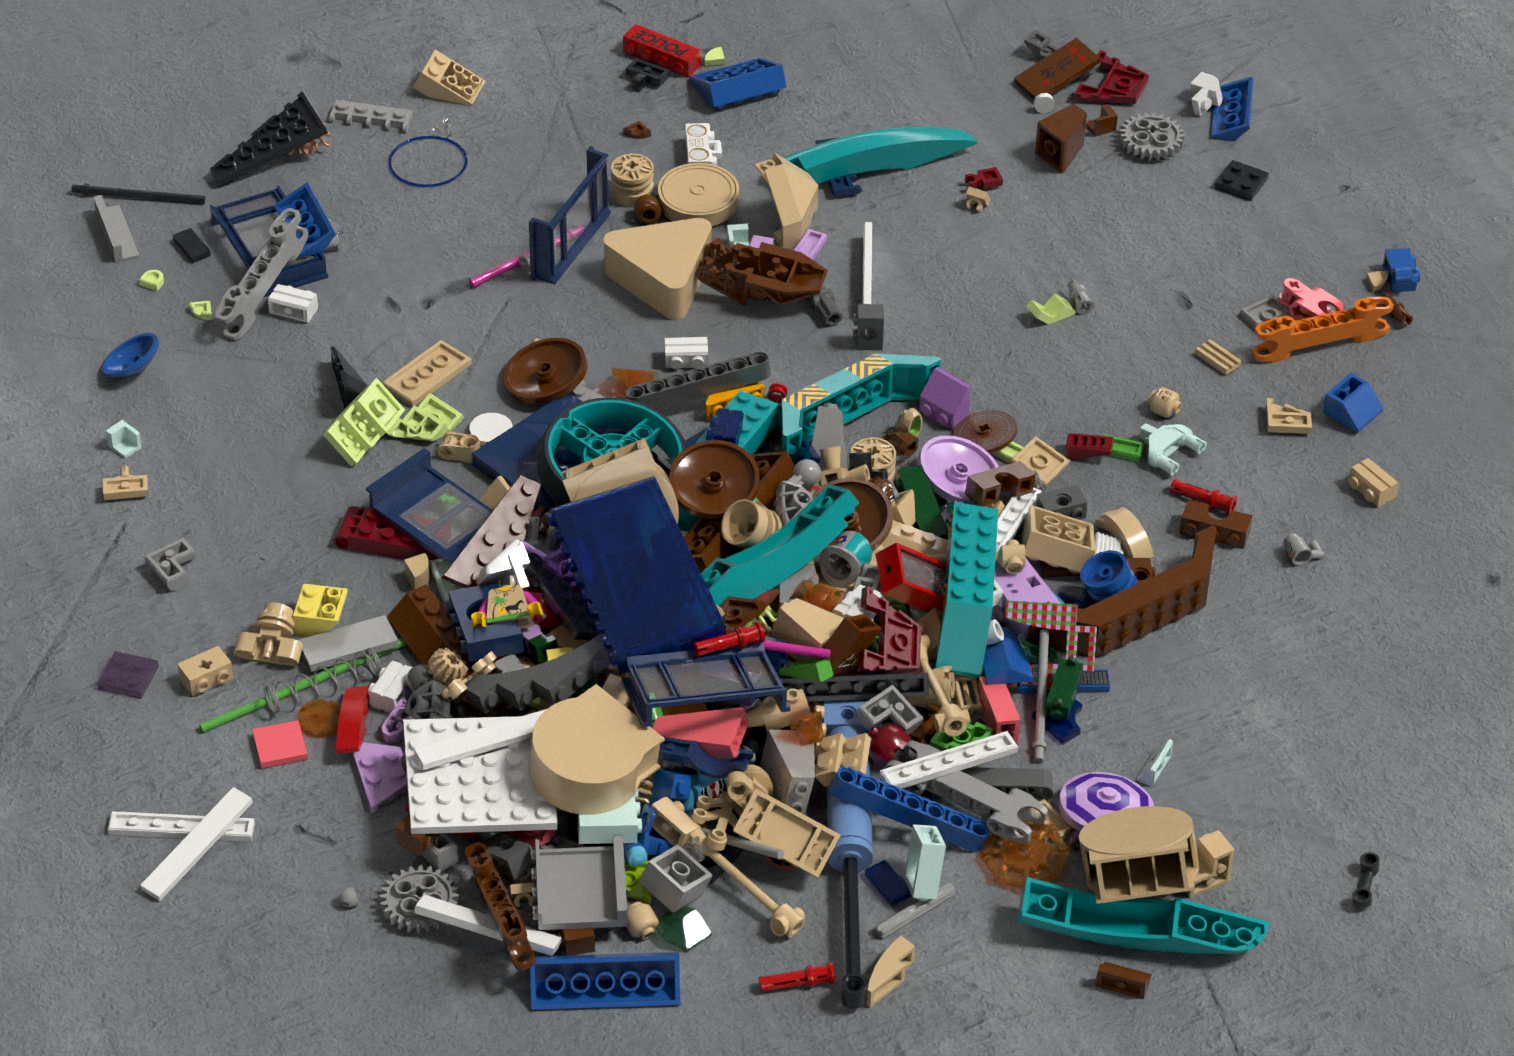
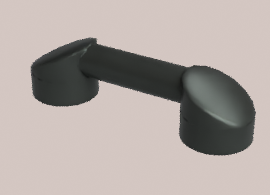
[1352,852,1379,907]

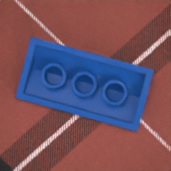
[1211,76,1254,141]
[274,182,336,257]
[983,627,1034,684]

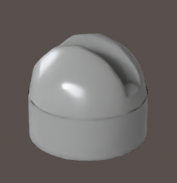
[339,886,359,908]

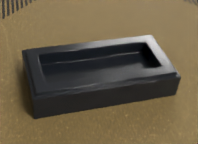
[172,228,211,263]

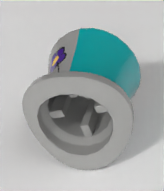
[819,531,872,587]

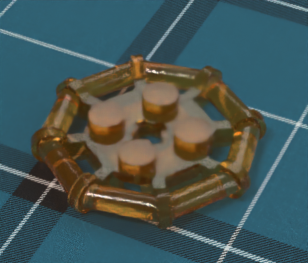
[980,820,1071,888]

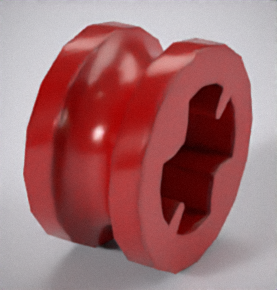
[767,383,788,404]

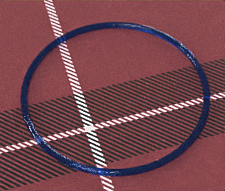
[388,136,468,187]

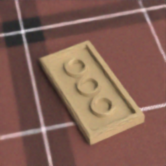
[382,340,472,407]

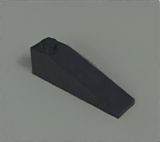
[330,346,368,410]

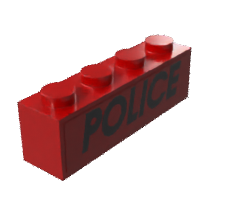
[623,24,701,78]

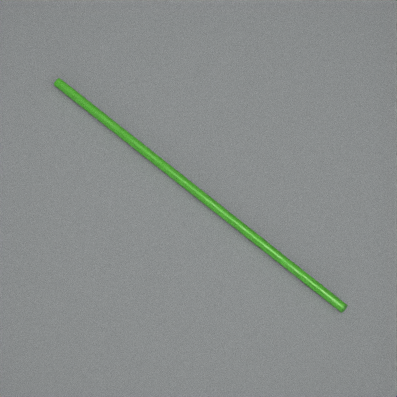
[199,638,406,733]

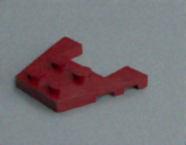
[1074,50,1149,104]
[858,586,921,672]

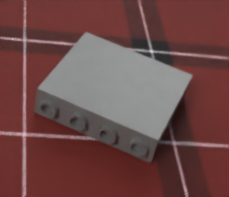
[531,836,627,930]

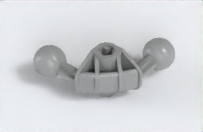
[774,459,822,566]

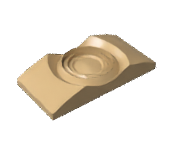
[733,789,841,878]

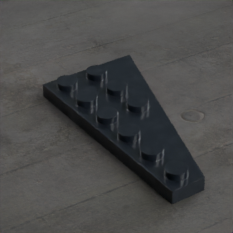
[210,92,328,187]
[524,552,613,640]

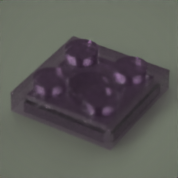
[97,651,159,699]

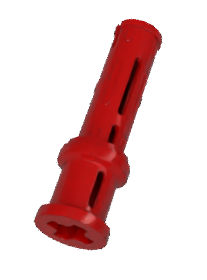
[1170,479,1237,514]
[693,622,765,657]
[759,962,835,993]

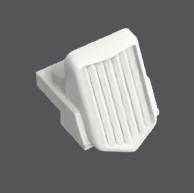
[477,539,530,591]

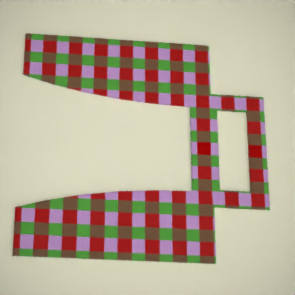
[1005,600,1097,690]

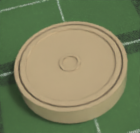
[658,163,739,226]

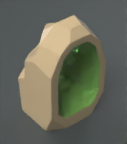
[895,408,923,437]

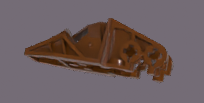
[696,238,828,306]

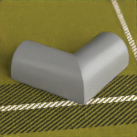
[144,538,195,591]
[857,685,923,734]

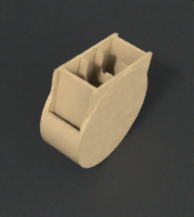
[562,438,679,560]
[529,684,665,815]
[1079,806,1199,904]

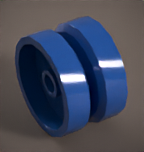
[1080,550,1138,604]

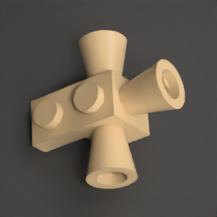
[818,446,870,486]

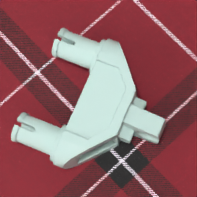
[1139,423,1207,476]

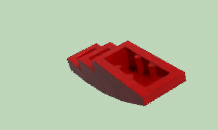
[336,686,370,754]

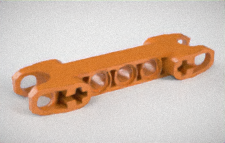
[1252,297,1393,362]

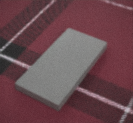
[298,615,399,671]

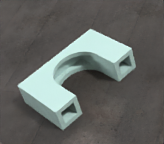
[577,790,642,844]

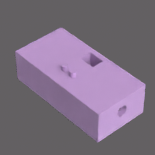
[994,558,1061,641]

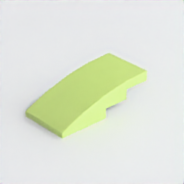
[323,378,405,467]

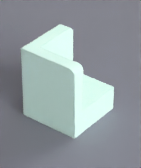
[727,224,749,248]
[106,420,141,458]

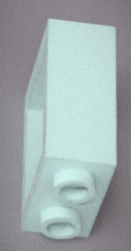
[904,825,946,901]

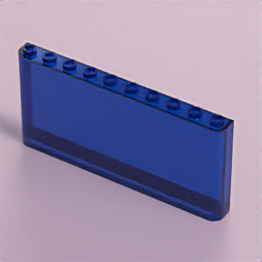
[547,476,726,674]

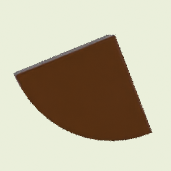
[623,121,651,139]

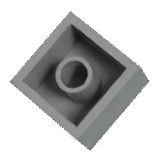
[638,845,713,913]

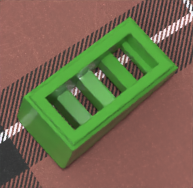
[779,658,833,682]

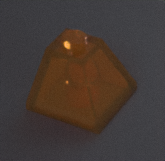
[612,368,659,390]

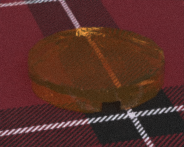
[298,699,341,738]

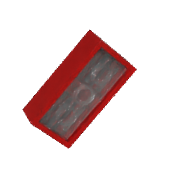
[875,543,946,613]

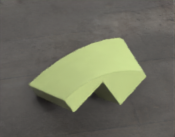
[387,393,464,441]

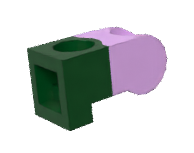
[521,624,559,664]

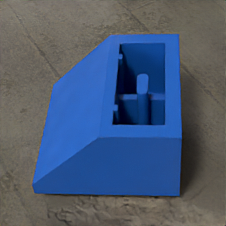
[1323,373,1383,433]

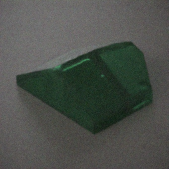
[1017,634,1060,665]
[656,906,712,953]

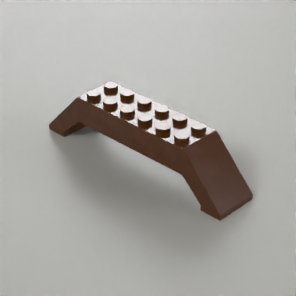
[1027,525,1217,658]

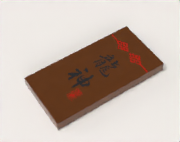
[1014,37,1101,99]

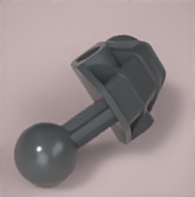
[401,665,454,771]

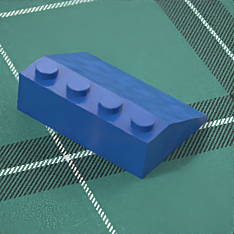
[689,57,787,109]

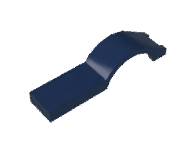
[658,737,754,778]

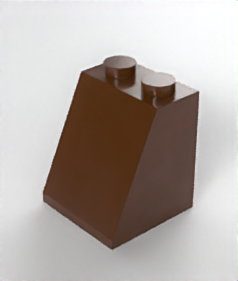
[1035,103,1087,173]

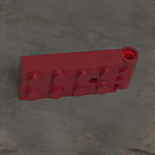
[334,506,452,564]

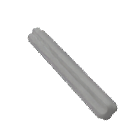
[875,882,955,938]

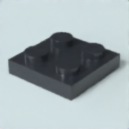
[1215,160,1269,201]

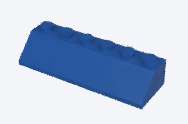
[530,952,681,1010]

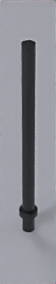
[71,183,206,204]

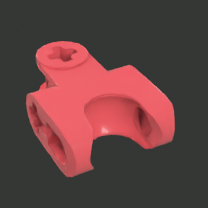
[1278,278,1343,320]

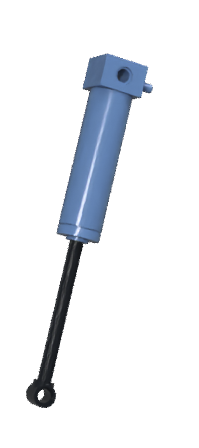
[823,700,885,1009]

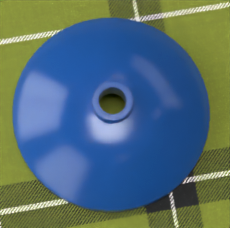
[102,333,159,378]

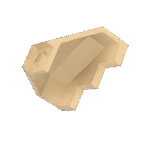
[755,152,818,249]

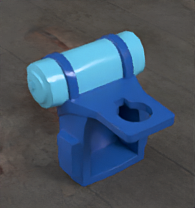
[623,804,674,867]

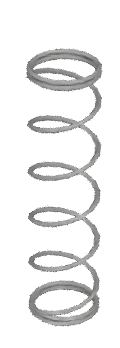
[264,647,381,714]

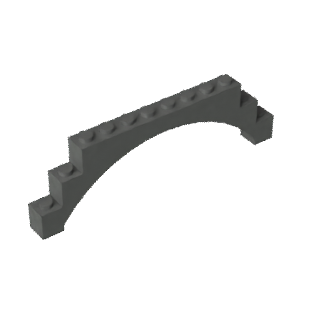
[464,527,692,714]

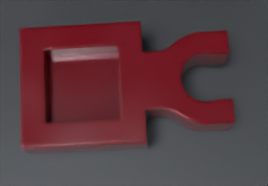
[964,167,1003,189]

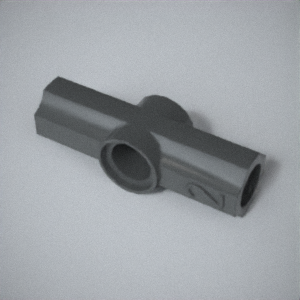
[809,285,842,327]

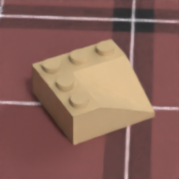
[1022,505,1096,574]

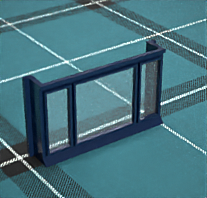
[529,146,612,284]
[210,186,328,298]
[621,643,791,727]

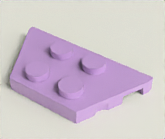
[352,742,408,813]

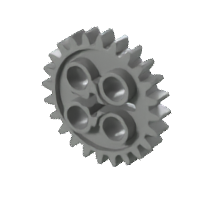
[1119,113,1185,161]
[380,865,459,933]

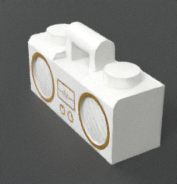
[686,123,722,166]

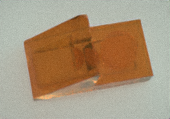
[789,711,823,746]

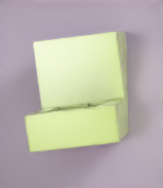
[1026,293,1077,324]

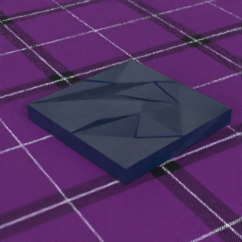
[472,393,658,522]

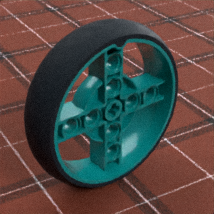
[537,397,687,516]

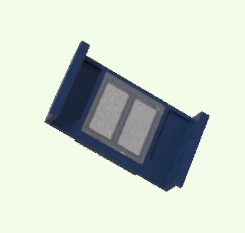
[366,448,493,565]

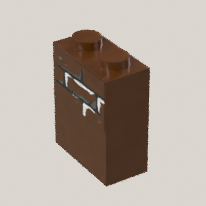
[815,614,882,675]

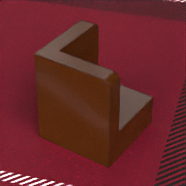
[1086,104,1118,137]

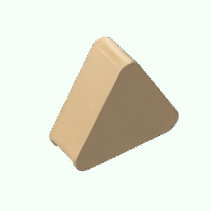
[604,218,712,320]

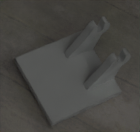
[523,516,564,555]

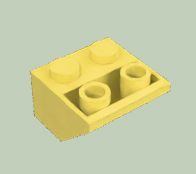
[293,584,348,636]

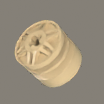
[611,153,654,207]
[850,437,896,482]
[721,499,782,550]

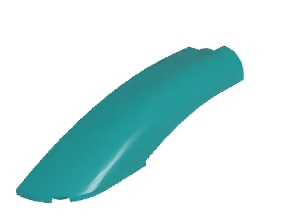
[783,126,977,184]
[668,484,859,630]
[1016,877,1270,954]

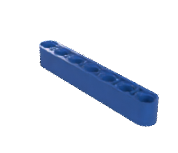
[829,767,990,851]

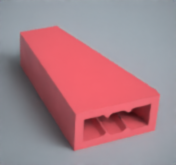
[978,676,1020,746]
[651,708,749,759]

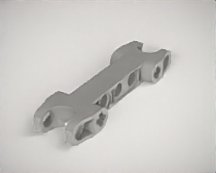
[215,208,308,341]
[886,740,1048,844]

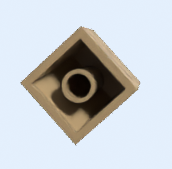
[771,598,844,662]

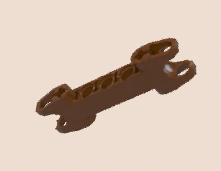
[465,842,536,971]

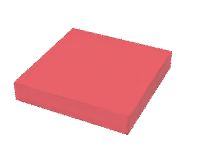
[252,720,308,768]

